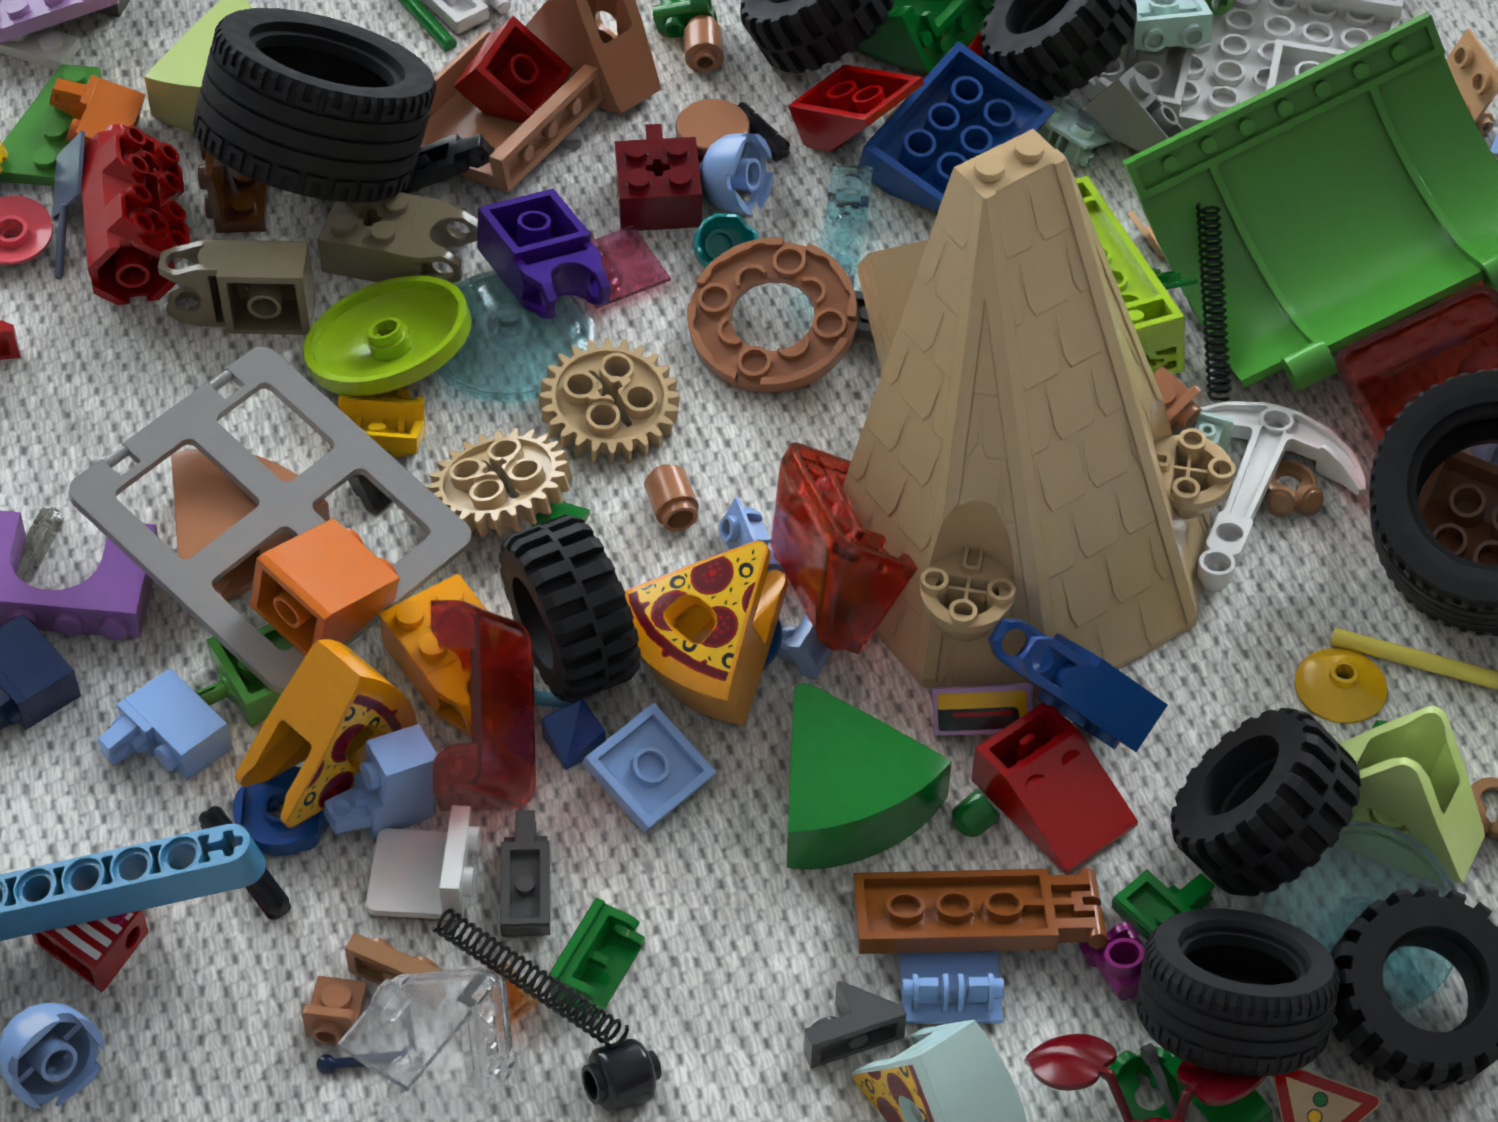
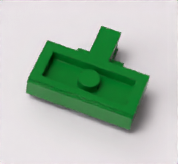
[1111,870,1215,940]

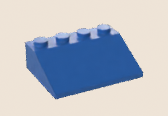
[857,41,1055,212]

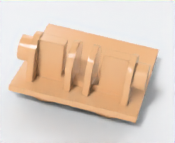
[1446,28,1498,134]

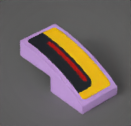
[932,683,1034,736]

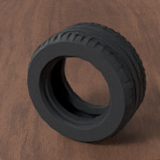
[1136,908,1340,1077]

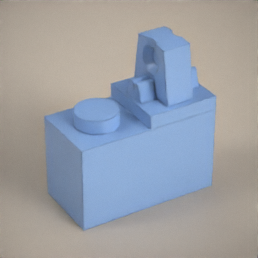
[98,668,233,781]
[324,724,440,839]

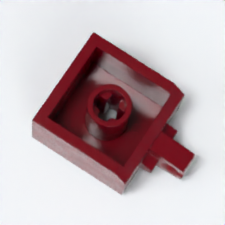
[615,124,702,232]

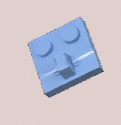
[582,702,717,834]

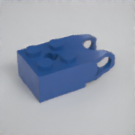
[988,618,1168,752]

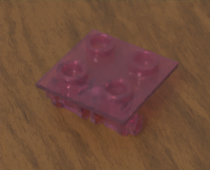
[588,225,671,309]

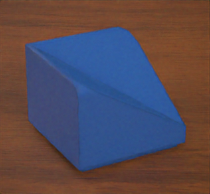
[541,699,606,770]

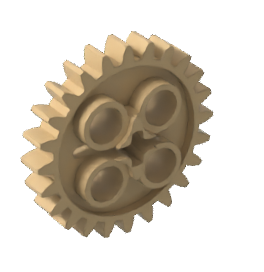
[539,338,680,464]
[427,428,572,538]

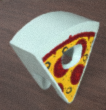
[851,1020,1027,1122]

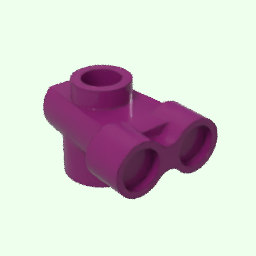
[1078,922,1145,1001]

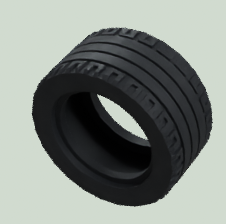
[193,8,436,203]
[1369,368,1498,636]

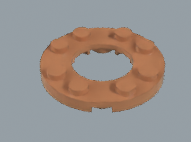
[687,237,858,393]

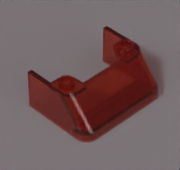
[1336,286,1498,454]

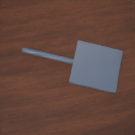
[52,130,85,279]

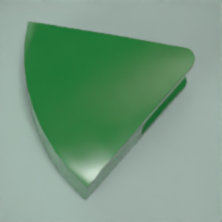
[786,683,952,870]

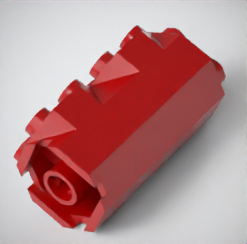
[81,124,190,305]

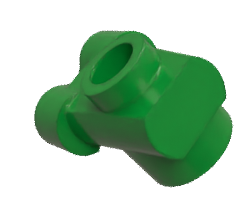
[653,0,718,38]

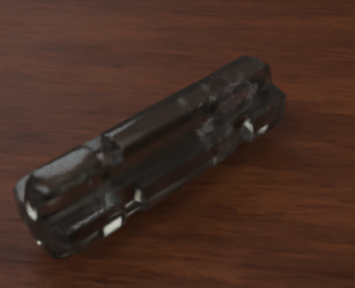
[16,507,64,583]

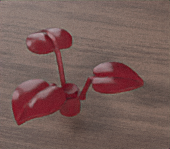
[1024,1034,1267,1122]

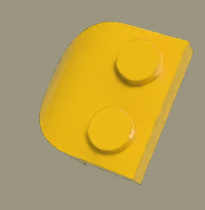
[330,386,425,457]

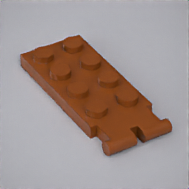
[853,868,1108,954]

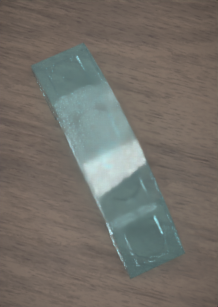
[820,163,873,289]

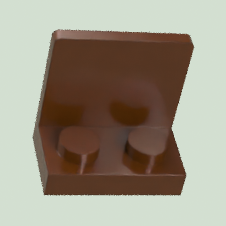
[198,143,269,233]

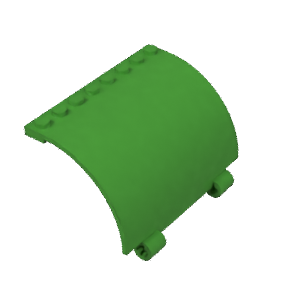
[1122,12,1498,393]

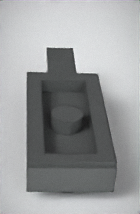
[500,810,550,937]

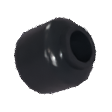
[581,1039,662,1112]

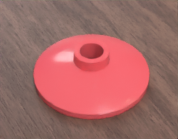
[0,196,53,265]

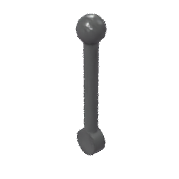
[1140,1043,1178,1119]

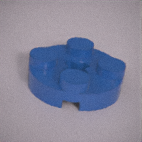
[233,766,329,856]

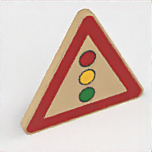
[1272,1068,1381,1122]

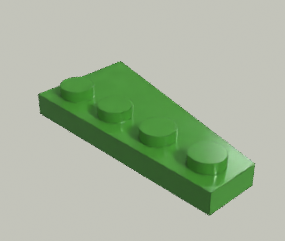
[0,64,102,186]

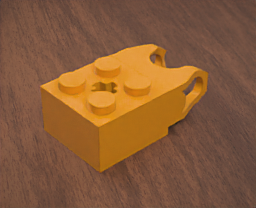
[378,573,535,738]

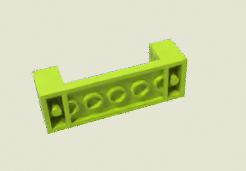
[1075,176,1185,375]

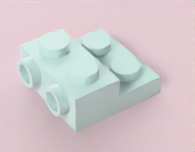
[1129,0,1213,52]

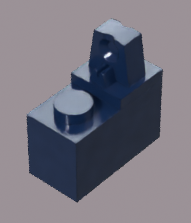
[0,614,81,730]

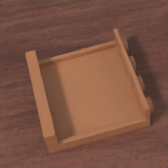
[421,30,604,193]

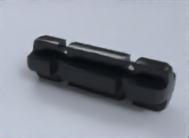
[737,102,790,161]

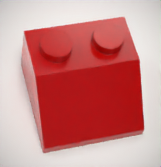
[453,16,573,123]

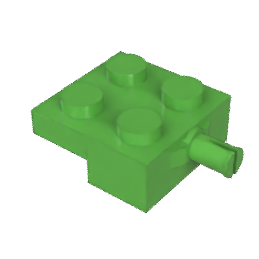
[195,621,293,726]

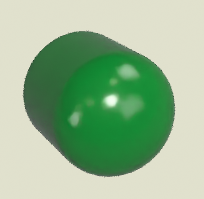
[951,789,1000,837]

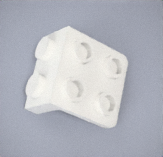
[366,805,481,920]

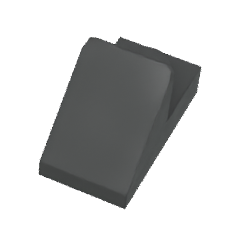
[804,981,907,1069]

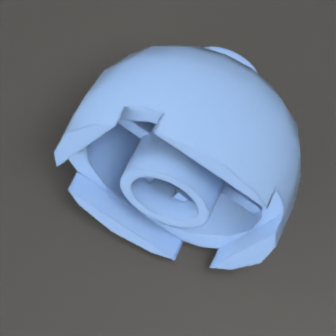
[699,133,773,215]
[0,1003,104,1109]

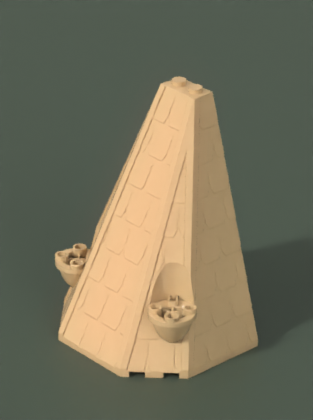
[816,129,1236,706]

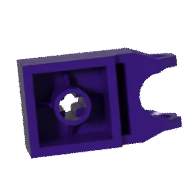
[477,188,610,319]

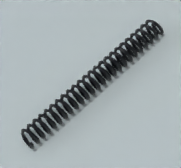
[1195,202,1232,401]
[431,909,629,1048]

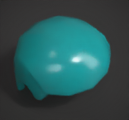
[693,213,758,268]

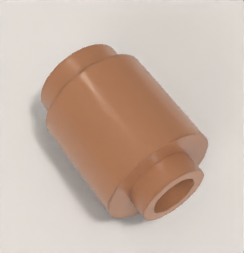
[684,15,724,72]
[644,464,699,531]

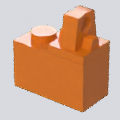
[49,75,146,146]

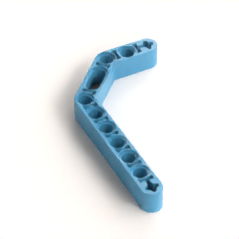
[0,824,266,941]

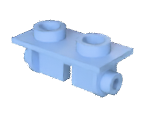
[719,497,784,572]

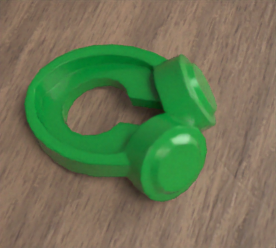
[1109,1046,1179,1121]

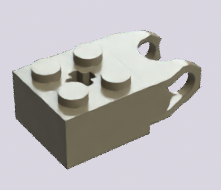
[317,192,478,283]
[158,240,316,335]

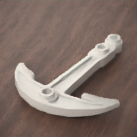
[1197,401,1366,591]

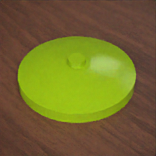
[303,275,472,396]

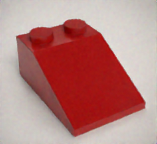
[788,64,924,152]

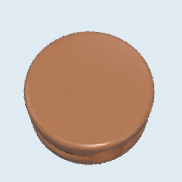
[675,99,750,165]

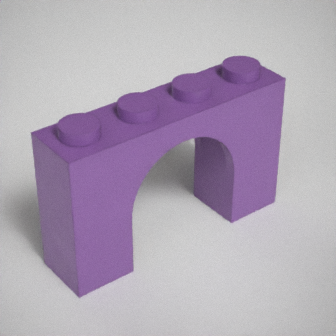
[0,510,158,640]

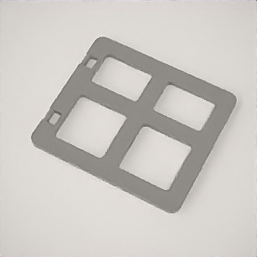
[69,346,471,693]

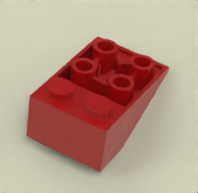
[971,702,1138,875]

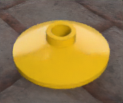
[1295,648,1388,724]

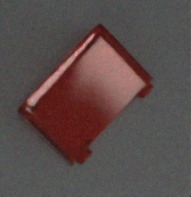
[770,442,918,654]
[430,600,536,812]

